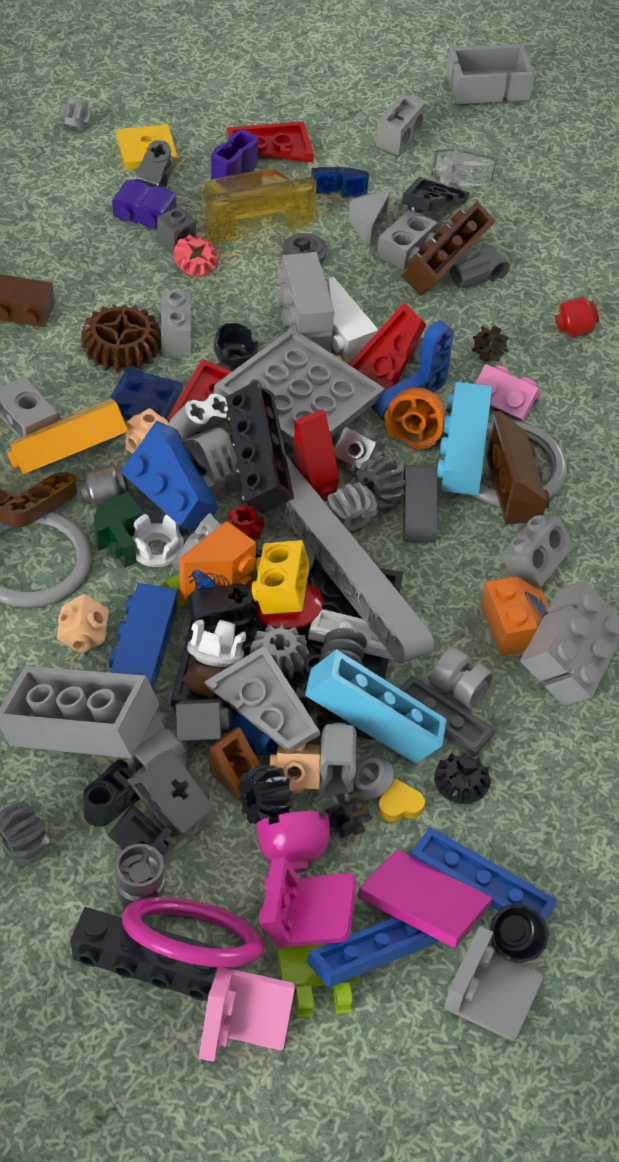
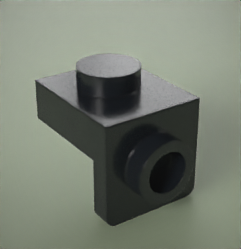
[107,805,173,854]

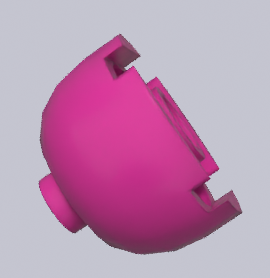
[256,811,330,873]

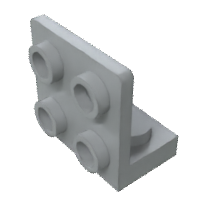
[444,926,543,1041]

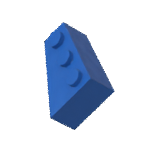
[121,420,219,531]

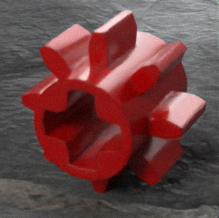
[225,504,264,540]

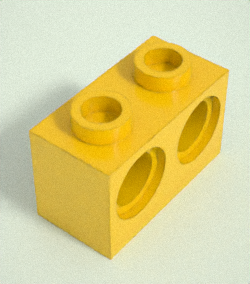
[252,540,310,614]

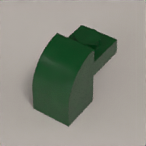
[94,491,144,568]

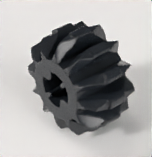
[238,764,293,825]

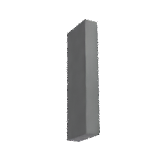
[399,675,495,757]

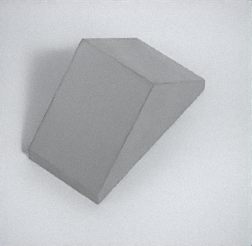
[348,191,390,245]

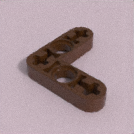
[0,472,77,527]

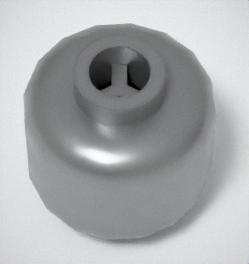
[81,466,130,510]

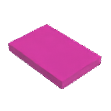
[358,849,492,948]

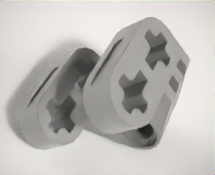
[181,428,240,501]

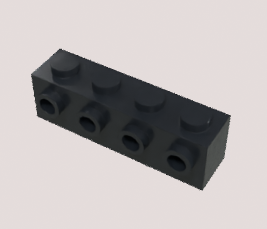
[226,381,294,514]
[70,907,230,1001]

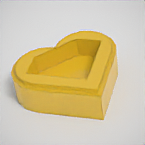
[378,778,425,822]

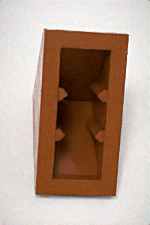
[209,727,260,804]

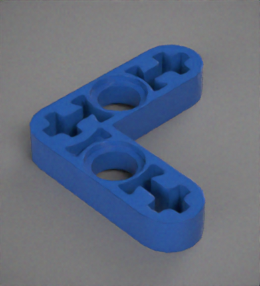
[373,320,454,420]

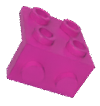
[259,857,357,948]

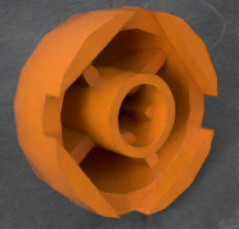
[385,387,447,451]

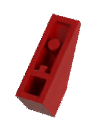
[293,409,339,502]

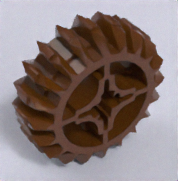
[81,303,161,373]

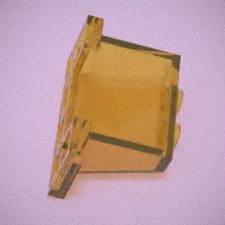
[204,169,317,244]

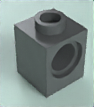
[157,206,196,256]

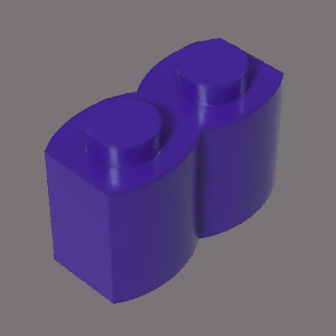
[211,129,258,190]
[112,180,177,229]

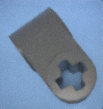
[134,140,175,188]

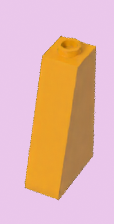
[7,398,128,474]

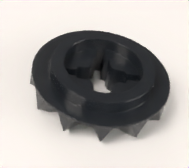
[434,752,491,804]

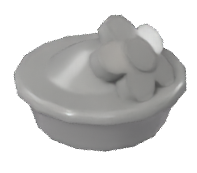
[354,758,394,799]

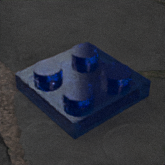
[109,367,183,421]

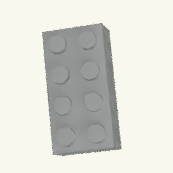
[0,666,160,759]

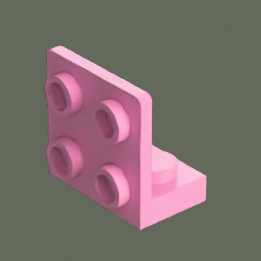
[199,967,295,1062]

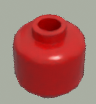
[555,296,600,338]

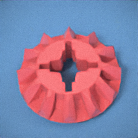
[173,234,219,277]

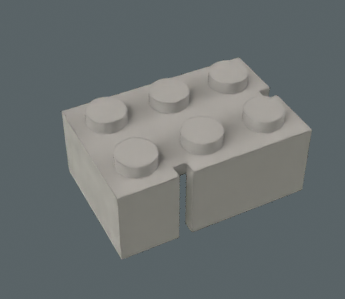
[446,44,534,104]
[276,252,334,353]
[520,580,619,706]

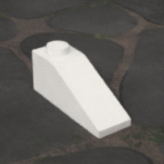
[328,277,378,361]

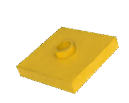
[116,124,178,170]

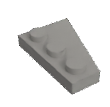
[204,646,320,753]

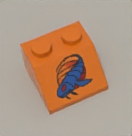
[180,521,256,604]
[481,576,549,656]

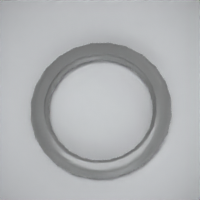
[472,421,567,508]
[0,512,93,608]

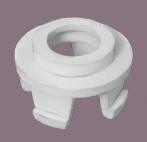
[132,514,184,567]
[187,620,246,667]

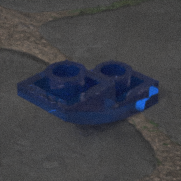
[310,167,369,198]

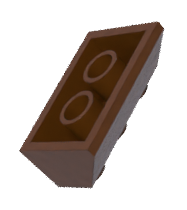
[485,412,550,525]

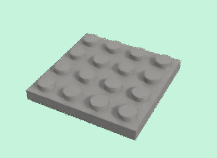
[214,328,385,448]

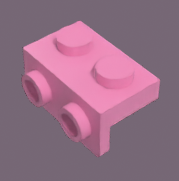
[475,364,541,422]

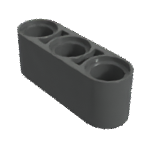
[403,465,438,542]

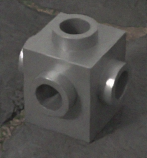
[334,427,386,473]

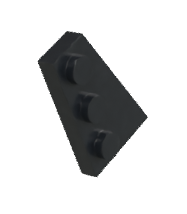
[401,177,470,213]

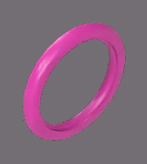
[121,897,265,967]

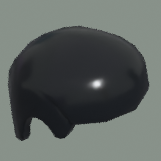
[214,323,258,368]
[490,903,549,963]

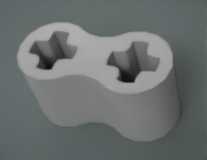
[170,394,228,439]

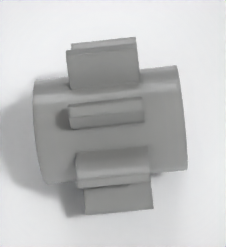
[59,98,93,130]

